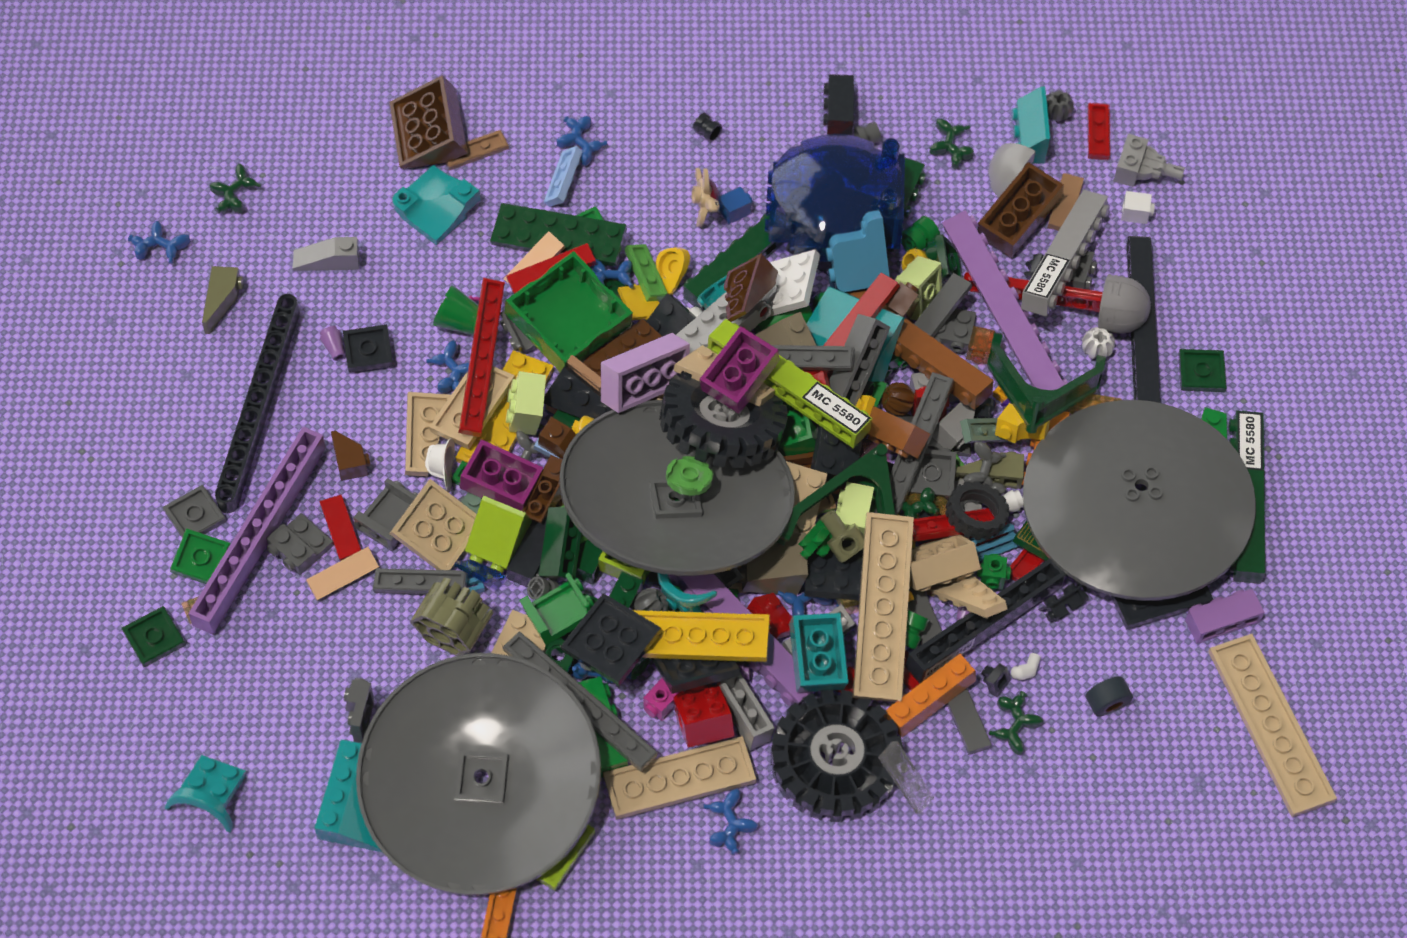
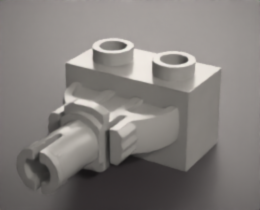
[1113,134,1185,187]

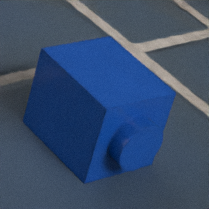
[718,186,753,224]

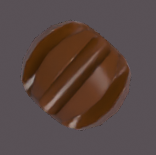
[882,382,914,416]

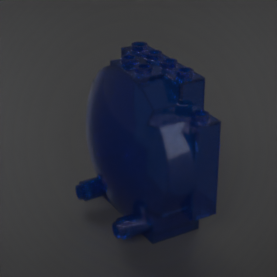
[765,134,905,262]

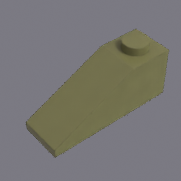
[202,266,244,334]
[954,451,1024,489]

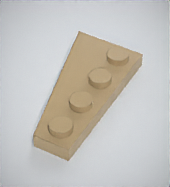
[674,345,775,406]
[405,392,451,477]
[926,575,1007,618]

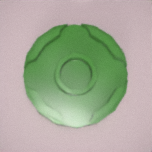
[666,456,713,496]

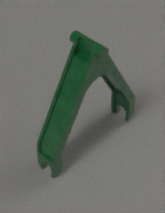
[987,332,1106,433]
[776,444,895,546]

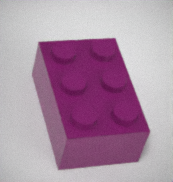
[699,326,780,414]
[460,439,543,511]

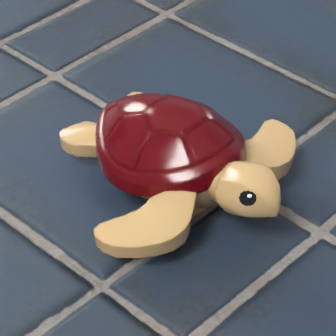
[692,168,720,227]

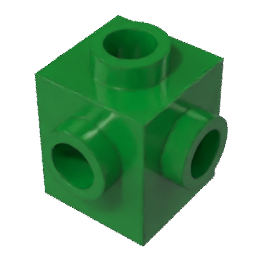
[976,554,1011,590]

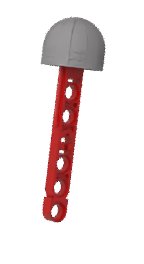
[963,272,1151,334]

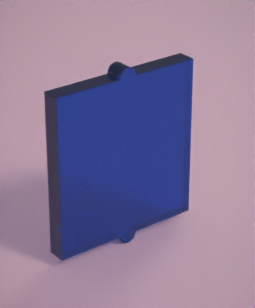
[454,560,505,583]

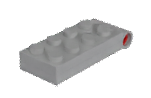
[676,292,772,353]

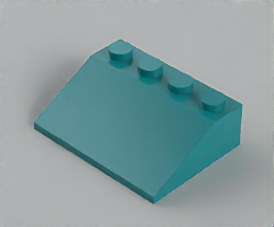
[807,286,905,382]
[314,739,383,853]

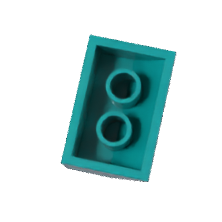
[1012,87,1050,164]

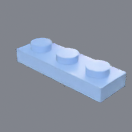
[544,146,582,207]

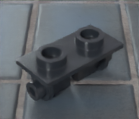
[1039,583,1088,622]

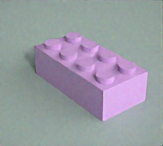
[601,333,690,413]

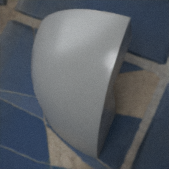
[988,143,1036,198]

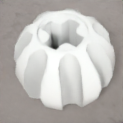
[1082,327,1115,359]

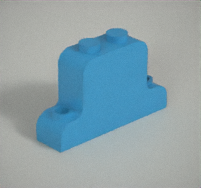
[826,210,889,292]

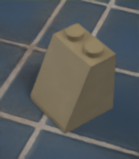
[756,312,816,346]
[739,533,808,595]

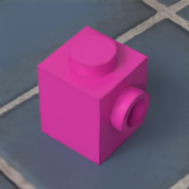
[643,678,680,721]

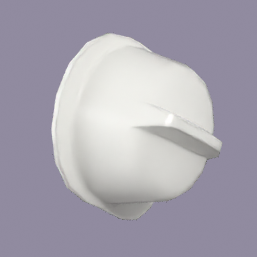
[425,438,455,493]

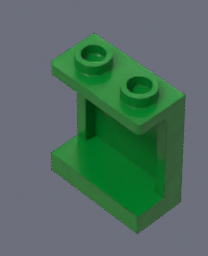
[519,573,594,645]

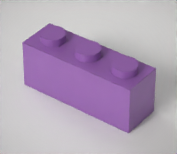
[1185,589,1265,644]

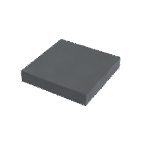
[162,484,227,538]

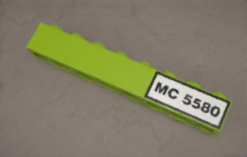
[707,319,872,448]

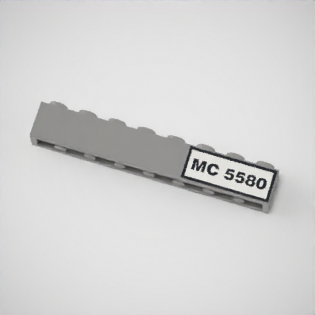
[1021,190,1110,316]

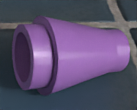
[320,326,346,361]

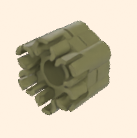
[410,578,494,656]

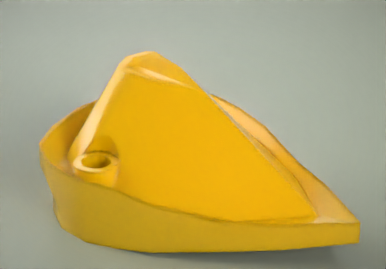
[656,247,690,295]

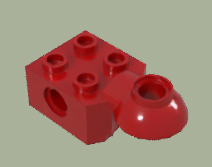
[673,684,734,748]

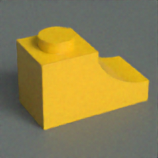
[995,403,1050,443]

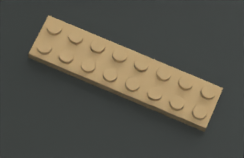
[853,512,914,702]
[1208,634,1337,817]

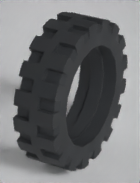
[945,481,1009,540]

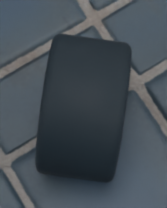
[1085,676,1133,716]

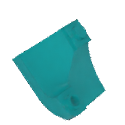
[392,165,481,245]

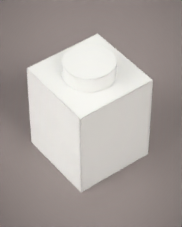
[1121,191,1155,224]

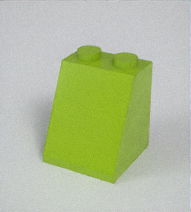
[465,495,532,573]

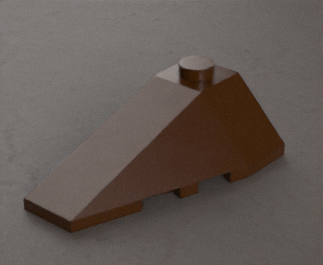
[724,253,779,322]

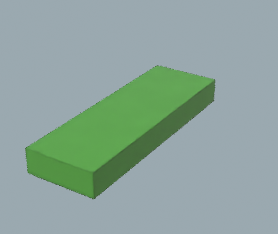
[624,244,667,302]

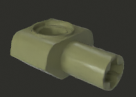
[821,510,864,562]

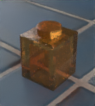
[966,326,995,364]

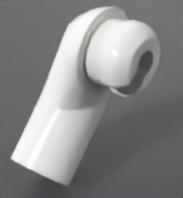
[1011,653,1041,680]

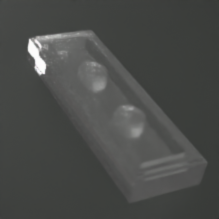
[878,741,934,814]

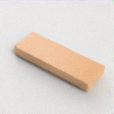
[503,231,566,284]
[306,547,379,600]

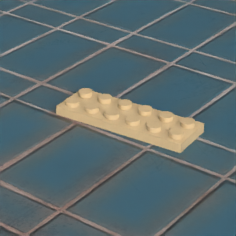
[603,736,756,820]

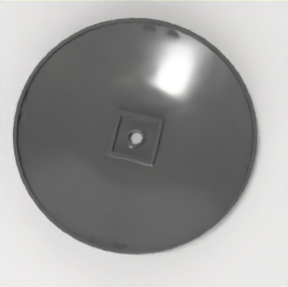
[559,400,794,575]
[1023,400,1255,600]
[356,653,601,895]

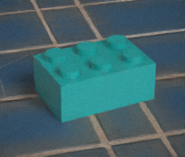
[789,613,848,693]

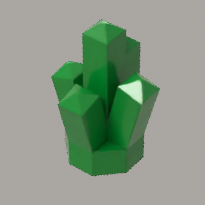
[799,520,833,559]

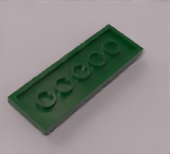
[490,203,627,267]

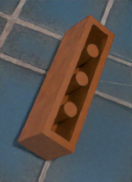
[864,406,930,459]

